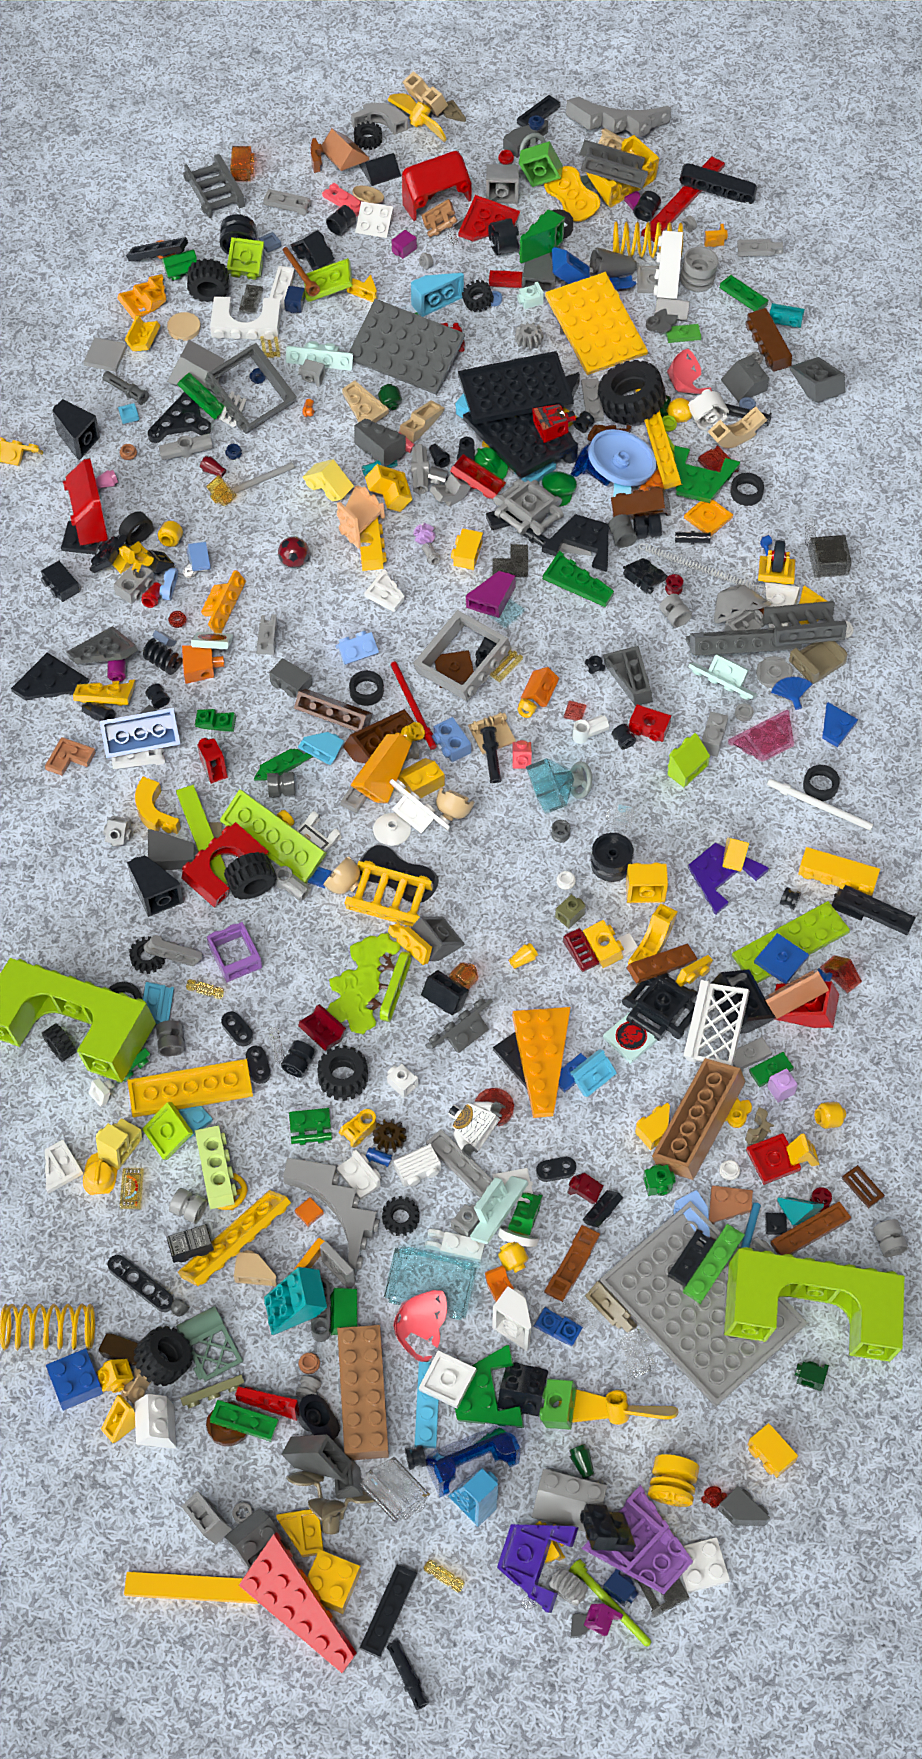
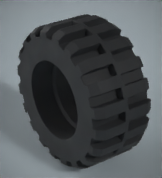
[598,360,666,425]

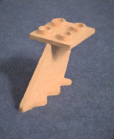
[337,485,385,548]

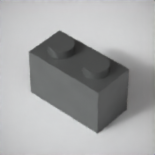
[269,658,312,698]

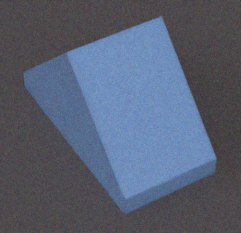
[186,542,211,571]

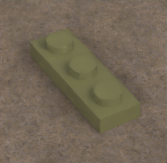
[180,1375,244,1409]

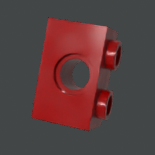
[629,704,672,742]

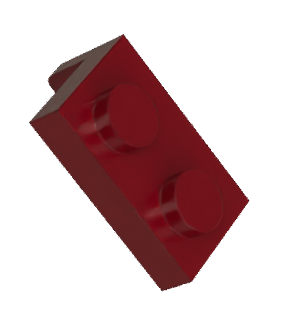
[298,1004,346,1051]

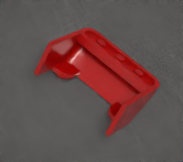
[402,151,472,221]
[63,458,108,546]

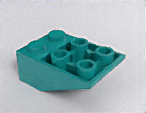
[264,1267,327,1335]

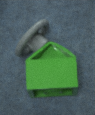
[519,133,563,187]

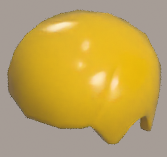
[667,398,692,423]

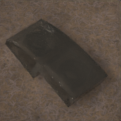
[239,284,263,314]

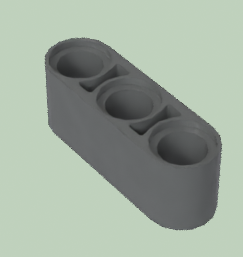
[311,1277,331,1342]

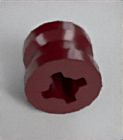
[665,574,684,595]
[810,1187,832,1212]

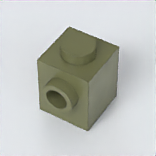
[555,894,586,929]

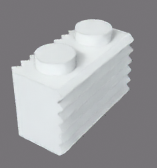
[393,1144,441,1187]

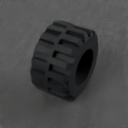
[187,258,229,302]
[224,852,277,900]
[317,1045,368,1101]
[134,1326,194,1386]

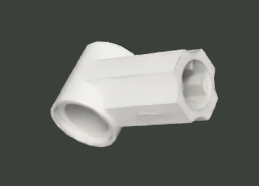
[572,715,609,744]

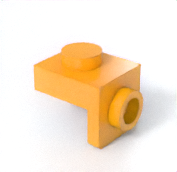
[704,224,728,247]

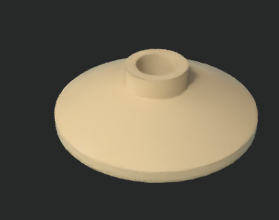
[352,185,384,204]

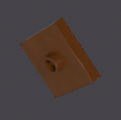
[434,650,474,688]

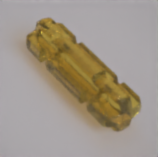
[186,979,224,999]
[424,1559,465,1593]

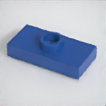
[558,1053,587,1093]

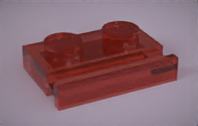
[698,445,739,475]

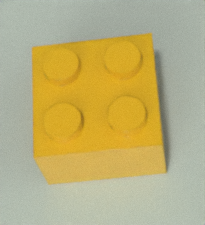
[626,862,668,903]
[307,1549,361,1614]

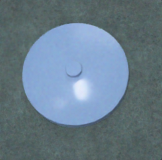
[588,429,656,486]

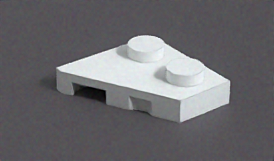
[365,570,405,612]
[45,1140,83,1194]

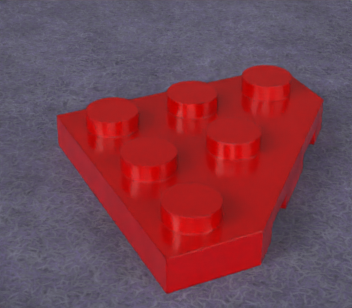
[458,195,520,241]

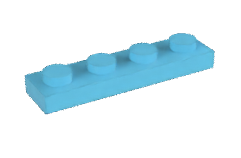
[415,1362,439,1448]

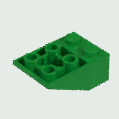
[519,209,565,264]

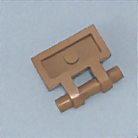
[421,199,458,238]

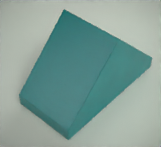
[777,1197,824,1226]

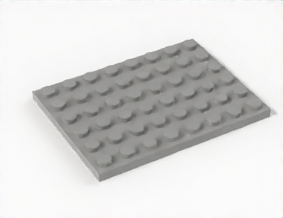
[599,1201,807,1407]

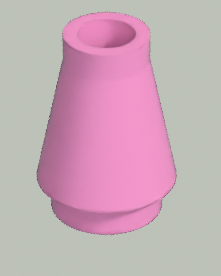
[95,470,119,489]

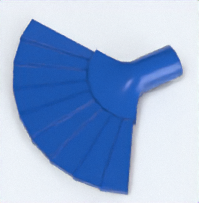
[771,677,813,710]

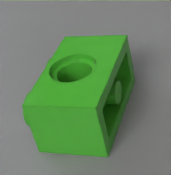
[539,1379,577,1430]

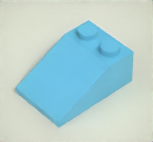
[411,273,464,317]

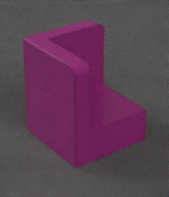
[584,1604,623,1636]

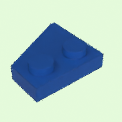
[822,702,858,747]

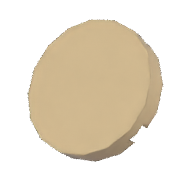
[167,312,201,341]

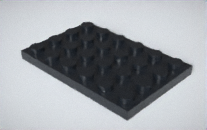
[458,351,574,425]
[463,412,578,479]

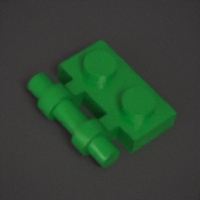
[289,1108,332,1146]

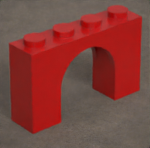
[181,822,269,908]

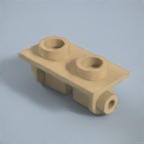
[120,1368,151,1406]

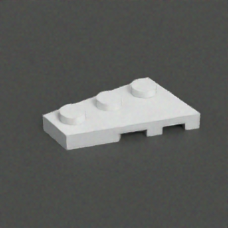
[765,582,800,628]

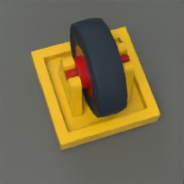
[758,540,795,585]

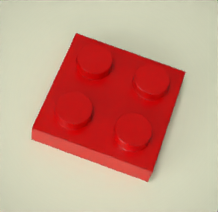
[746,1133,801,1185]

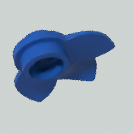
[609,275,636,291]

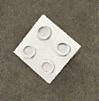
[355,201,393,238]

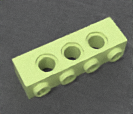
[195,1125,237,1209]

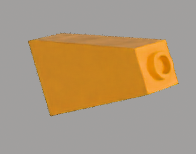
[351,733,411,803]

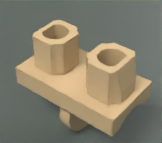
[598,128,626,149]

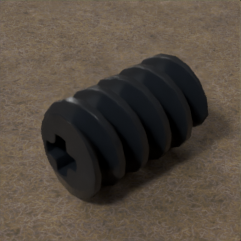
[143,638,183,675]

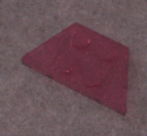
[728,710,794,762]

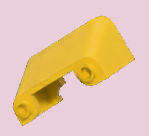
[586,135,659,208]

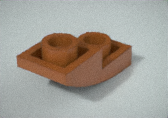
[311,138,323,173]

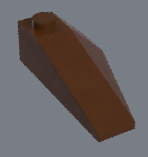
[343,709,414,764]

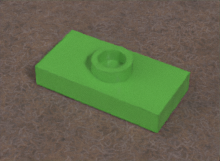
[666,324,701,343]

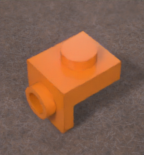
[485,1266,514,1302]

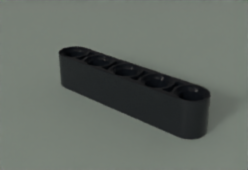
[679,163,758,204]

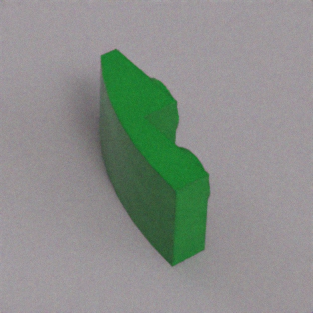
[194,709,237,732]

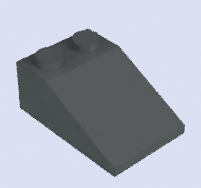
[789,357,846,402]

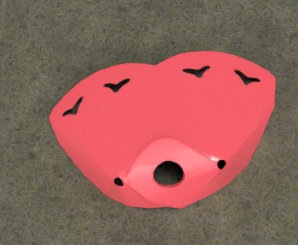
[667,349,712,394]
[393,1290,447,1362]

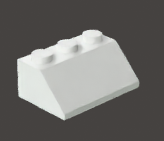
[492,1287,531,1351]

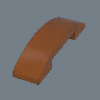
[544,1225,600,1302]

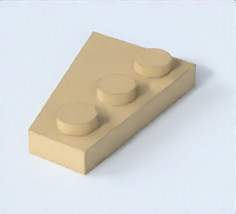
[342,380,389,423]

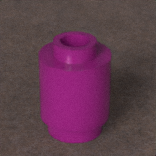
[107,659,126,682]

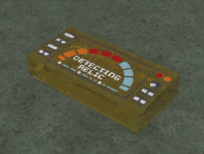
[120,1168,144,1209]

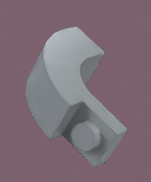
[351,103,408,135]

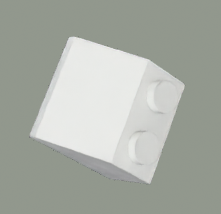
[135,1394,176,1448]

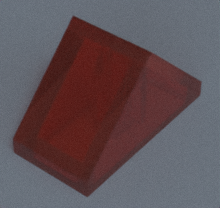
[820,955,862,993]

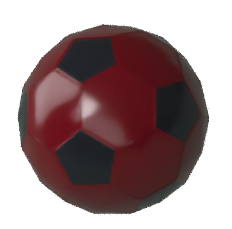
[278,536,309,568]

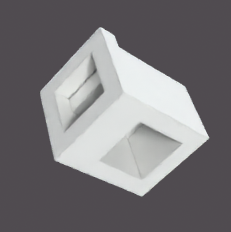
[387,1064,418,1098]

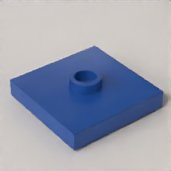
[754,933,809,984]

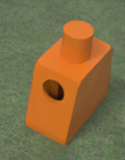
[182,645,224,684]

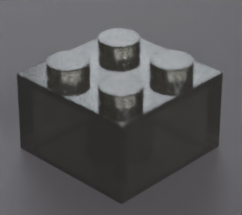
[808,535,852,578]

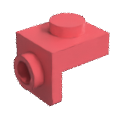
[512,740,531,769]

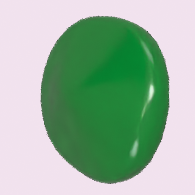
[542,471,577,507]

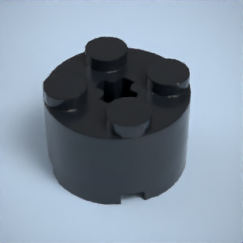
[488,218,520,256]

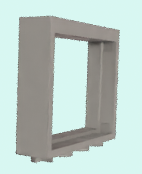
[413,610,511,701]

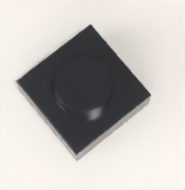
[765,1213,787,1235]

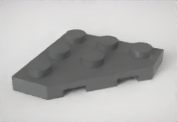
[66,626,138,664]

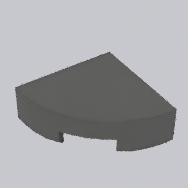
[570,1614,590,1638]

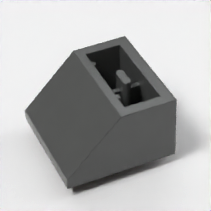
[225,1508,291,1569]

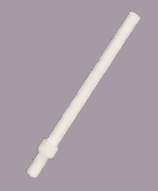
[767,778,873,831]

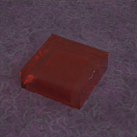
[564,700,587,721]

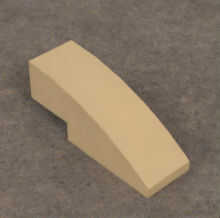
[399,400,445,443]

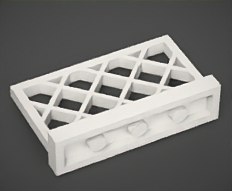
[684,980,750,1066]

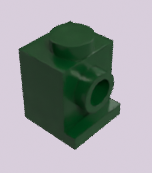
[794,1361,829,1391]

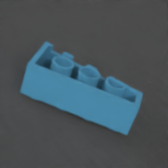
[448,1468,498,1527]

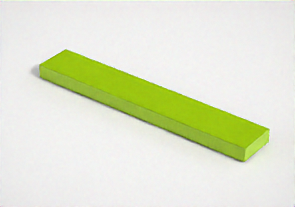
[176,784,227,885]

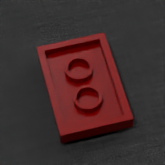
[450,454,506,499]

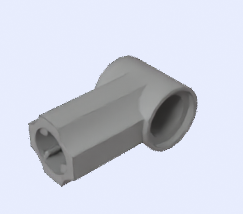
[275,866,311,902]

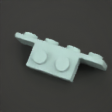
[286,341,353,370]
[688,654,758,700]
[470,1176,528,1244]

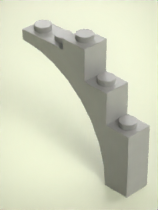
[566,96,671,137]
[283,1158,380,1275]

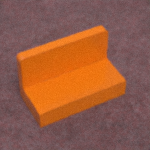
[521,667,559,707]

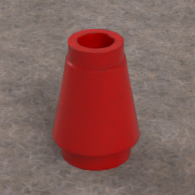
[141,582,161,608]

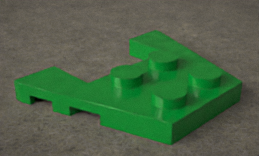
[674,445,740,503]
[455,1345,524,1428]

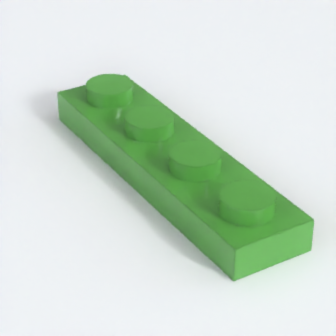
[683,1224,745,1304]

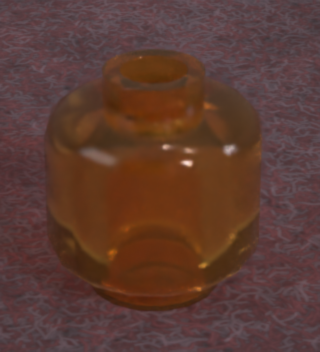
[449,962,478,989]

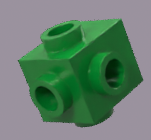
[643,1164,676,1196]

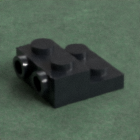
[580,1504,636,1552]

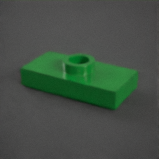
[749,1052,794,1088]

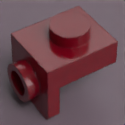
[567,1173,604,1204]

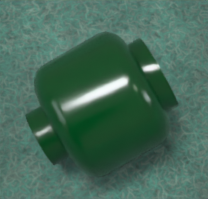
[378,384,402,411]

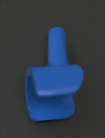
[760,535,772,556]

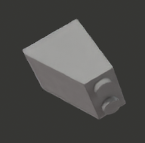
[486,164,519,204]
[167,340,225,389]

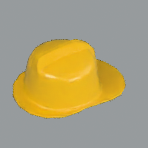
[83,1152,118,1195]

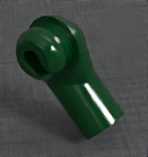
[659,395,671,418]

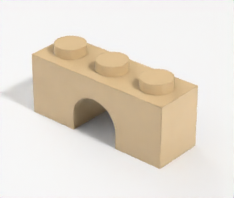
[402,71,448,116]

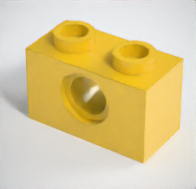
[583,920,624,968]

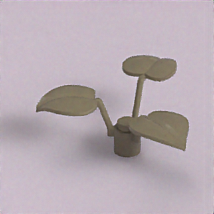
[286,1471,386,1534]

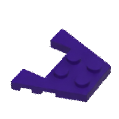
[688,843,769,915]
[497,1524,579,1613]

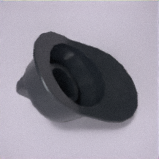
[298,1394,340,1440]

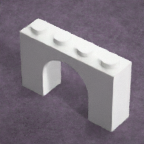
[210,297,281,340]

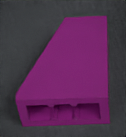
[466,571,516,618]

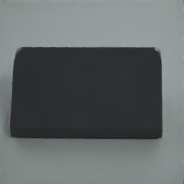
[147,550,175,573]

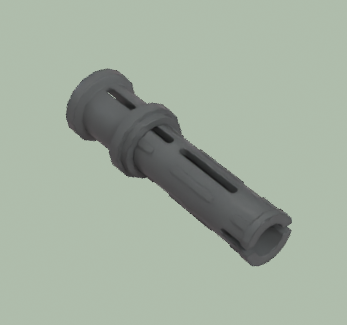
[102,371,149,405]

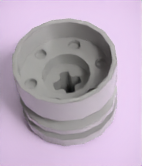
[680,247,719,292]

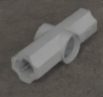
[158,434,213,460]
[411,444,429,494]

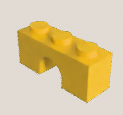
[360,517,386,571]

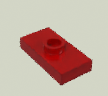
[489,270,523,288]

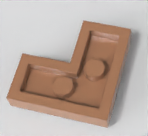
[45,737,96,776]

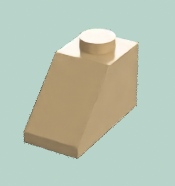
[234,1250,277,1287]

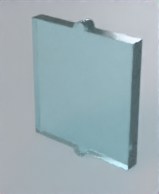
[486,599,525,628]

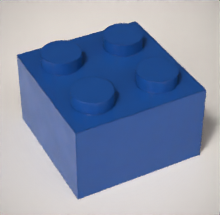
[46,1348,103,1411]

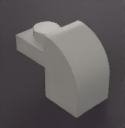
[430,473,471,507]

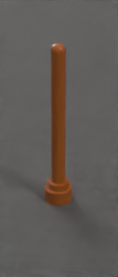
[282,247,320,296]

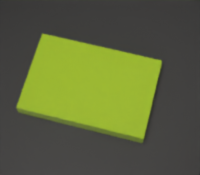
[304,258,353,302]

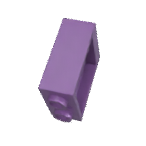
[207,922,262,983]

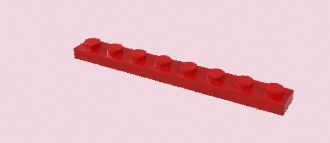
[641,156,725,242]

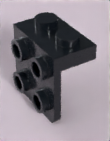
[498,1362,548,1417]

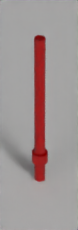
[390,661,437,750]

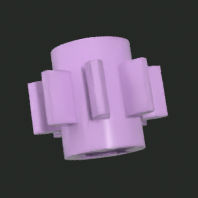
[413,523,435,545]

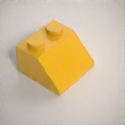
[398,758,445,798]

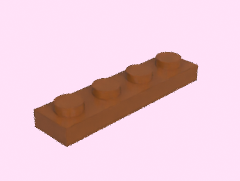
[626,943,698,984]
[770,1201,851,1255]

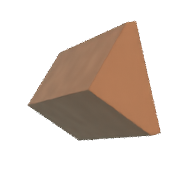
[322,128,370,171]
[765,968,829,1019]

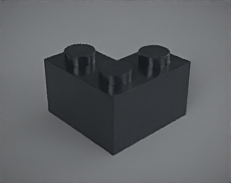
[290,230,335,271]

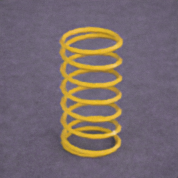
[613,221,683,258]
[0,1303,95,1351]

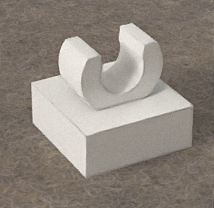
[89,1078,114,1107]

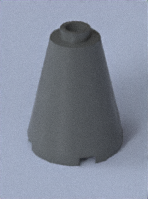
[590,247,637,278]

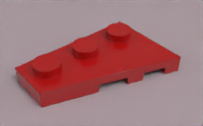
[235,1387,299,1421]

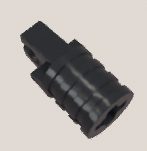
[82,702,115,721]

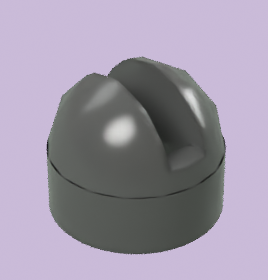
[171,1298,190,1317]

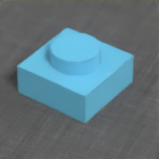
[118,403,139,424]

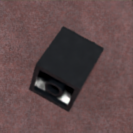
[52,399,100,460]
[127,855,184,917]

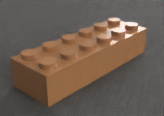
[652,1058,746,1180]
[337,1325,389,1460]

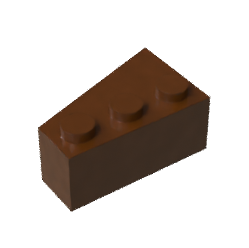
[611,486,671,520]

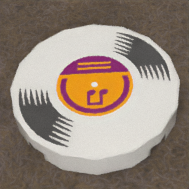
[498,1226,540,1247]

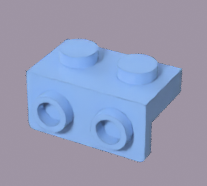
[336,631,379,665]

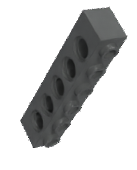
[690,628,802,656]

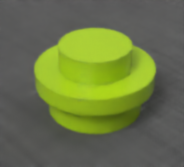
[662,415,677,432]

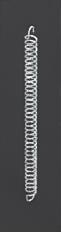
[639,544,765,593]

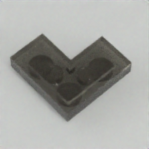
[492,544,528,577]

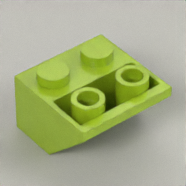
[667,733,710,788]

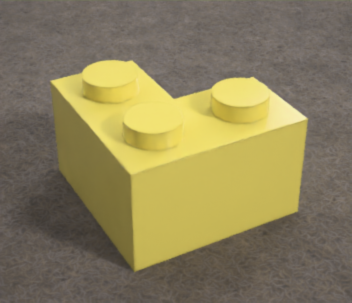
[303,459,354,501]
[96,1118,142,1170]

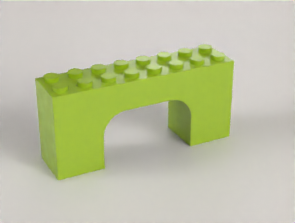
[0,958,156,1083]
[724,1247,905,1362]

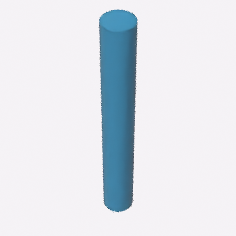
[740,1203,761,1249]

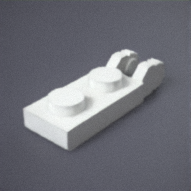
[424,1229,485,1262]

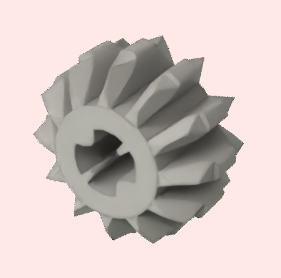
[515,322,543,351]
[549,1568,588,1606]

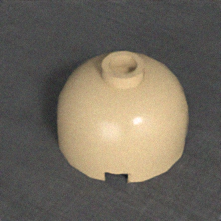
[436,787,475,821]
[323,856,360,894]

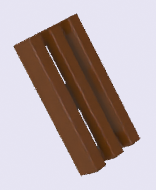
[842,1165,885,1209]

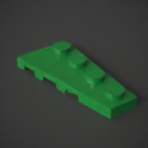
[542,550,614,608]

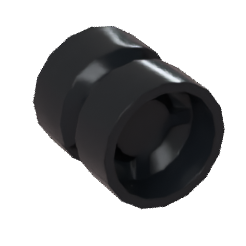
[633,191,661,222]
[326,205,356,236]
[633,514,662,540]
[281,1040,316,1078]

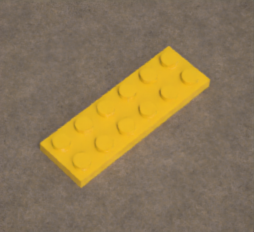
[127,1059,253,1118]
[177,1190,291,1286]

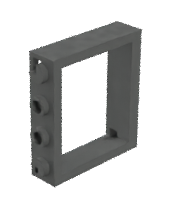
[205,343,297,434]

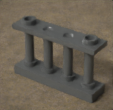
[579,139,648,189]
[183,154,245,218]
[763,601,847,646]

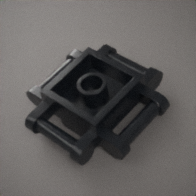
[622,973,698,1041]

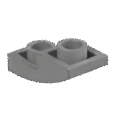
[428,466,448,485]

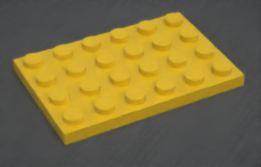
[545,272,648,375]

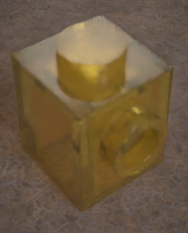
[206,475,237,506]

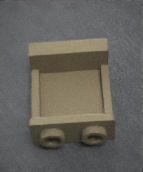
[789,641,848,684]

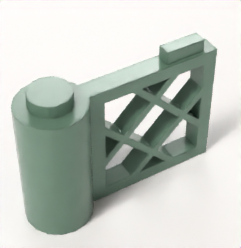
[176,1306,243,1382]

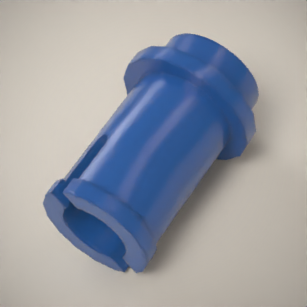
[366,1147,393,1167]

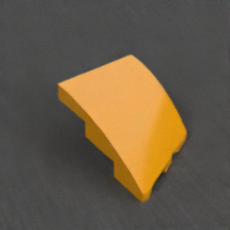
[117,274,166,319]

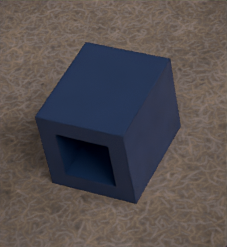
[284,286,305,313]

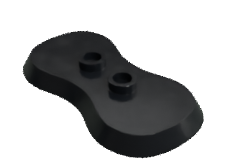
[359,845,439,903]

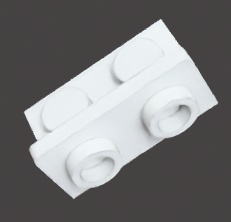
[336,1150,381,1200]

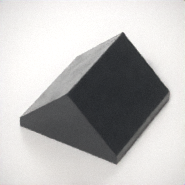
[359,153,401,186]

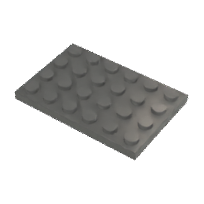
[349,298,465,395]

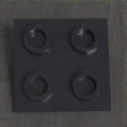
[623,558,668,594]

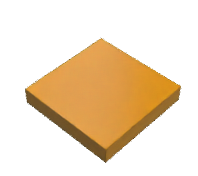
[684,500,733,536]

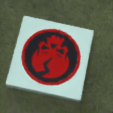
[191,632,233,649]
[603,1011,658,1064]

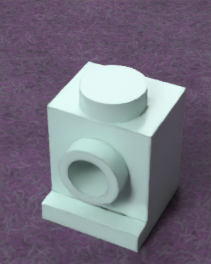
[517,282,544,309]

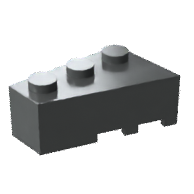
[354,418,406,467]
[603,645,653,706]

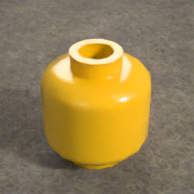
[157,521,183,547]
[814,1101,846,1129]
[498,1241,529,1273]

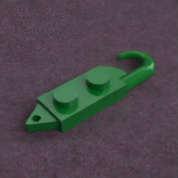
[254,749,313,781]

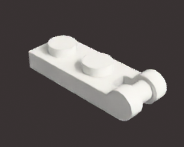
[112,748,165,769]

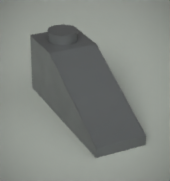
[503,120,548,158]

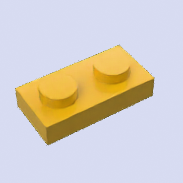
[675,955,713,987]

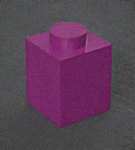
[391,230,417,259]

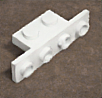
[390,779,451,834]

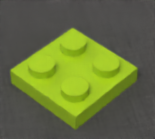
[142,1102,193,1160]

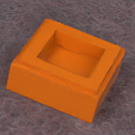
[294,1197,324,1227]

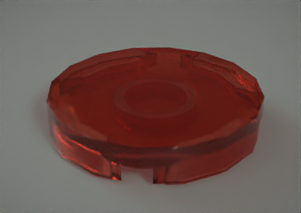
[475,1088,514,1127]

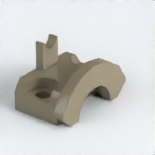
[745,1107,774,1146]

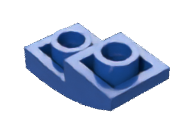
[533,1307,583,1346]

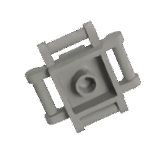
[493,479,564,535]

